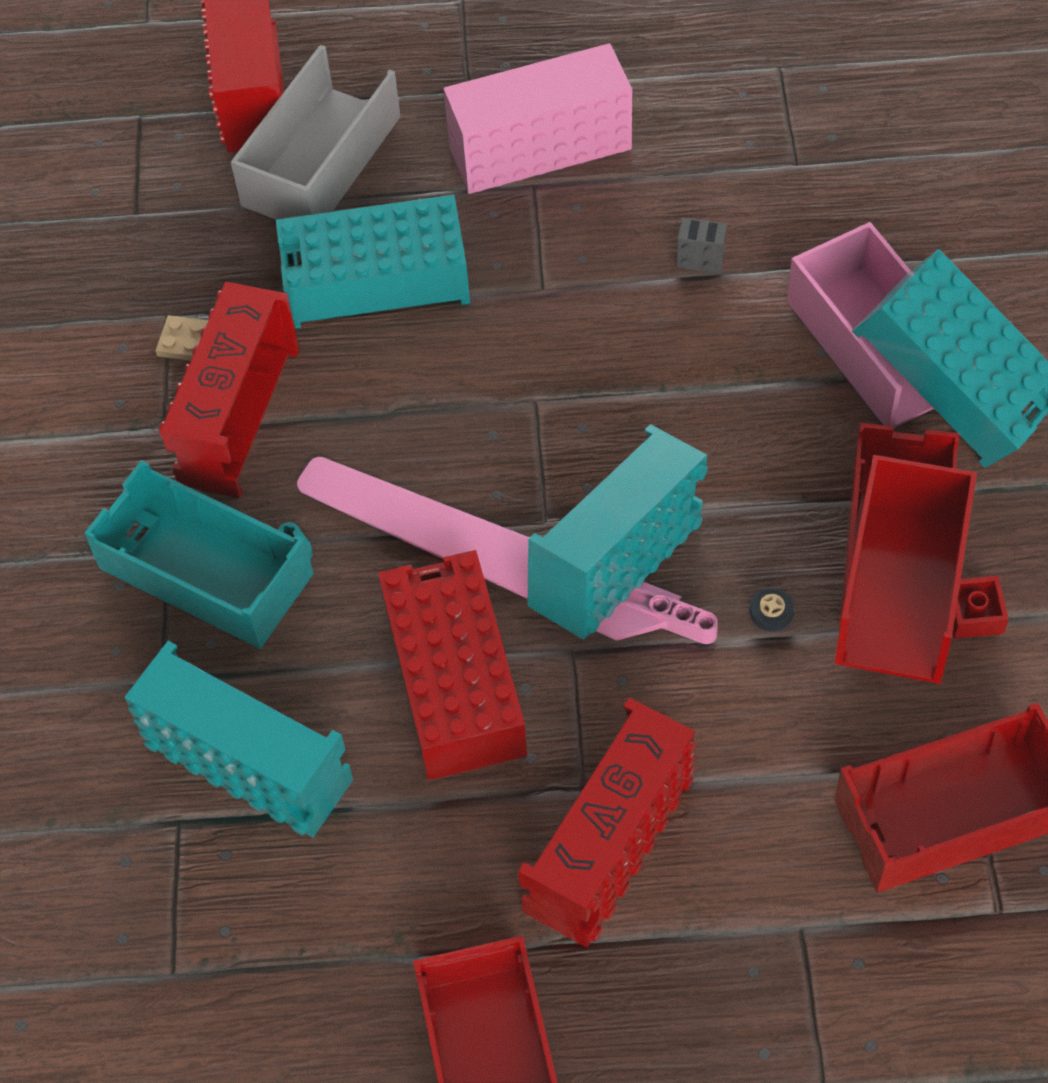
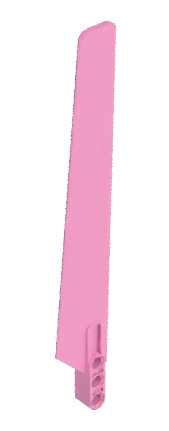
[297,457,718,644]

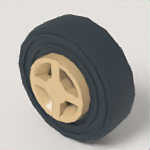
[749,588,794,632]

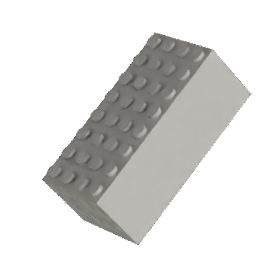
[231,45,401,220]

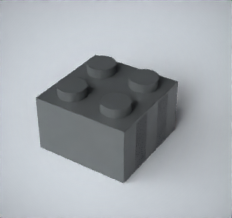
[677,218,727,273]

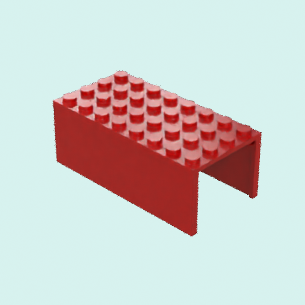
[201,0,284,153]
[834,455,977,684]

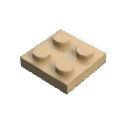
[156,315,209,361]

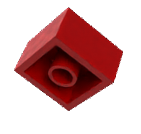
[953,576,1009,639]

